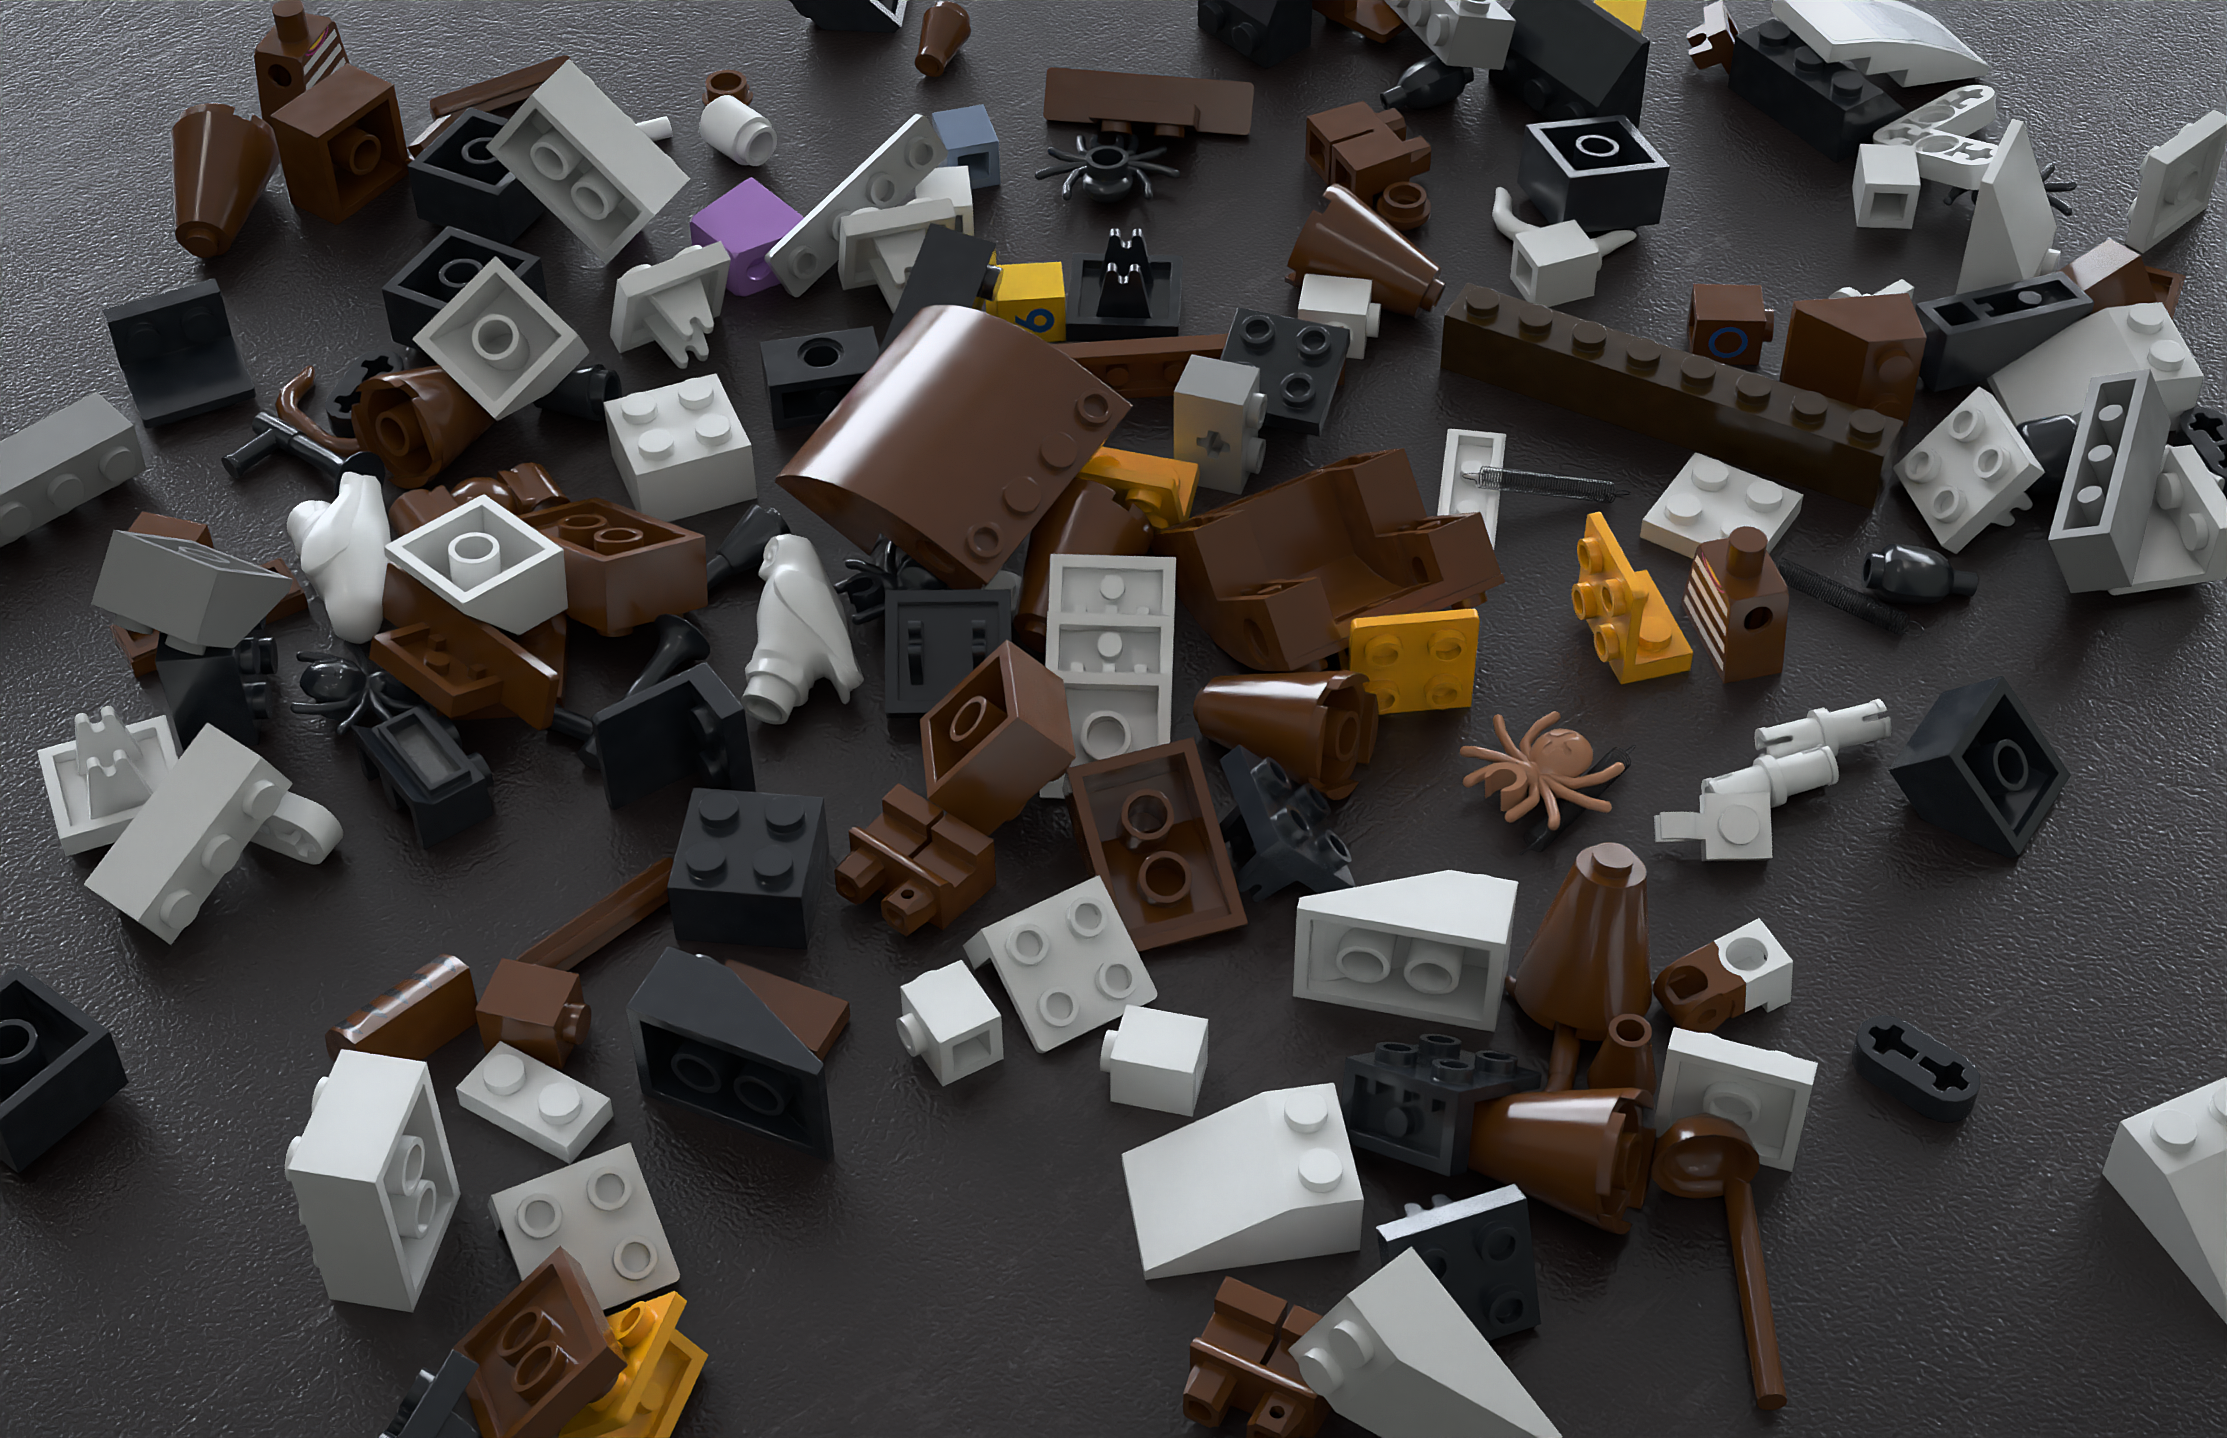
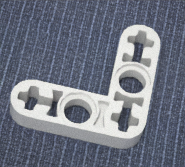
[1873,85,1998,190]

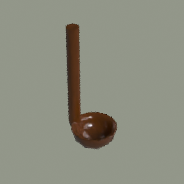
[1651,1112,1787,1410]

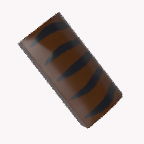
[325,953,478,1062]

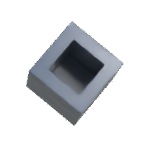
[932,104,1001,189]

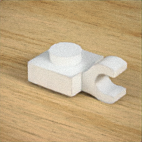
[1654,792,1772,861]

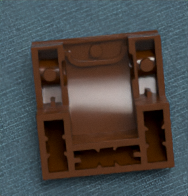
[775,305,1133,590]
[1151,448,1505,673]

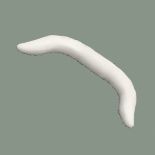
[1492,187,1636,257]

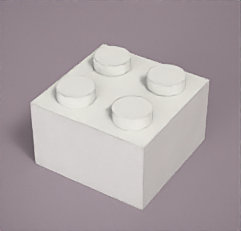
[603,373,757,522]

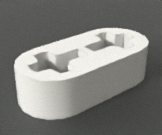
[250,791,343,865]

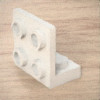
[2108,445,2227,595]
[963,875,1157,1053]
[487,1143,680,1311]

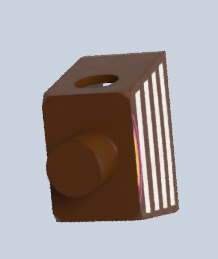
[254,0,350,128]
[1681,526,1789,684]

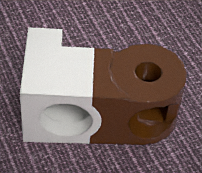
[1652,918,1793,1033]

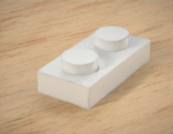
[456,1041,614,1164]

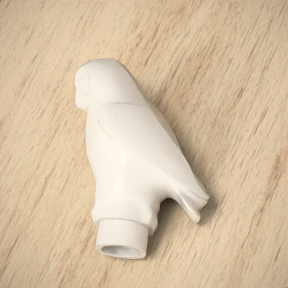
[287,472,392,644]
[741,534,864,724]

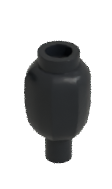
[1380,54,1474,110]
[1861,544,1978,605]

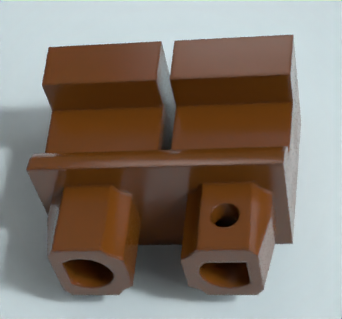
[1305,100,1432,208]
[834,783,996,937]
[1183,1276,1332,1438]

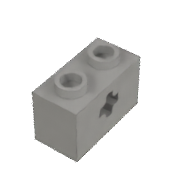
[1174,355,1267,495]

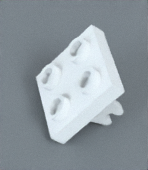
[838,197,956,314]
[610,241,731,369]
[1893,387,2045,554]
[37,706,179,856]

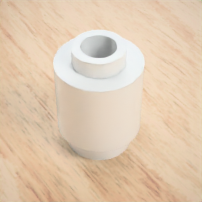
[699,95,777,166]

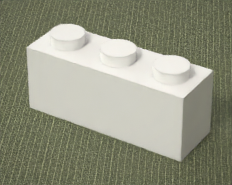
[84,722,293,945]

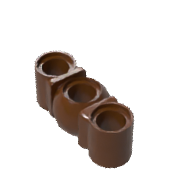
[388,462,571,538]

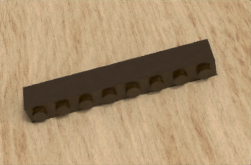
[1440,283,1904,510]

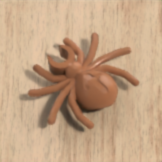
[1460,711,1625,830]

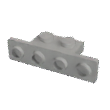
[764,114,948,297]

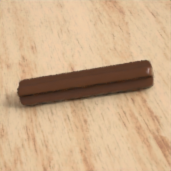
[428,55,572,122]
[515,857,674,972]

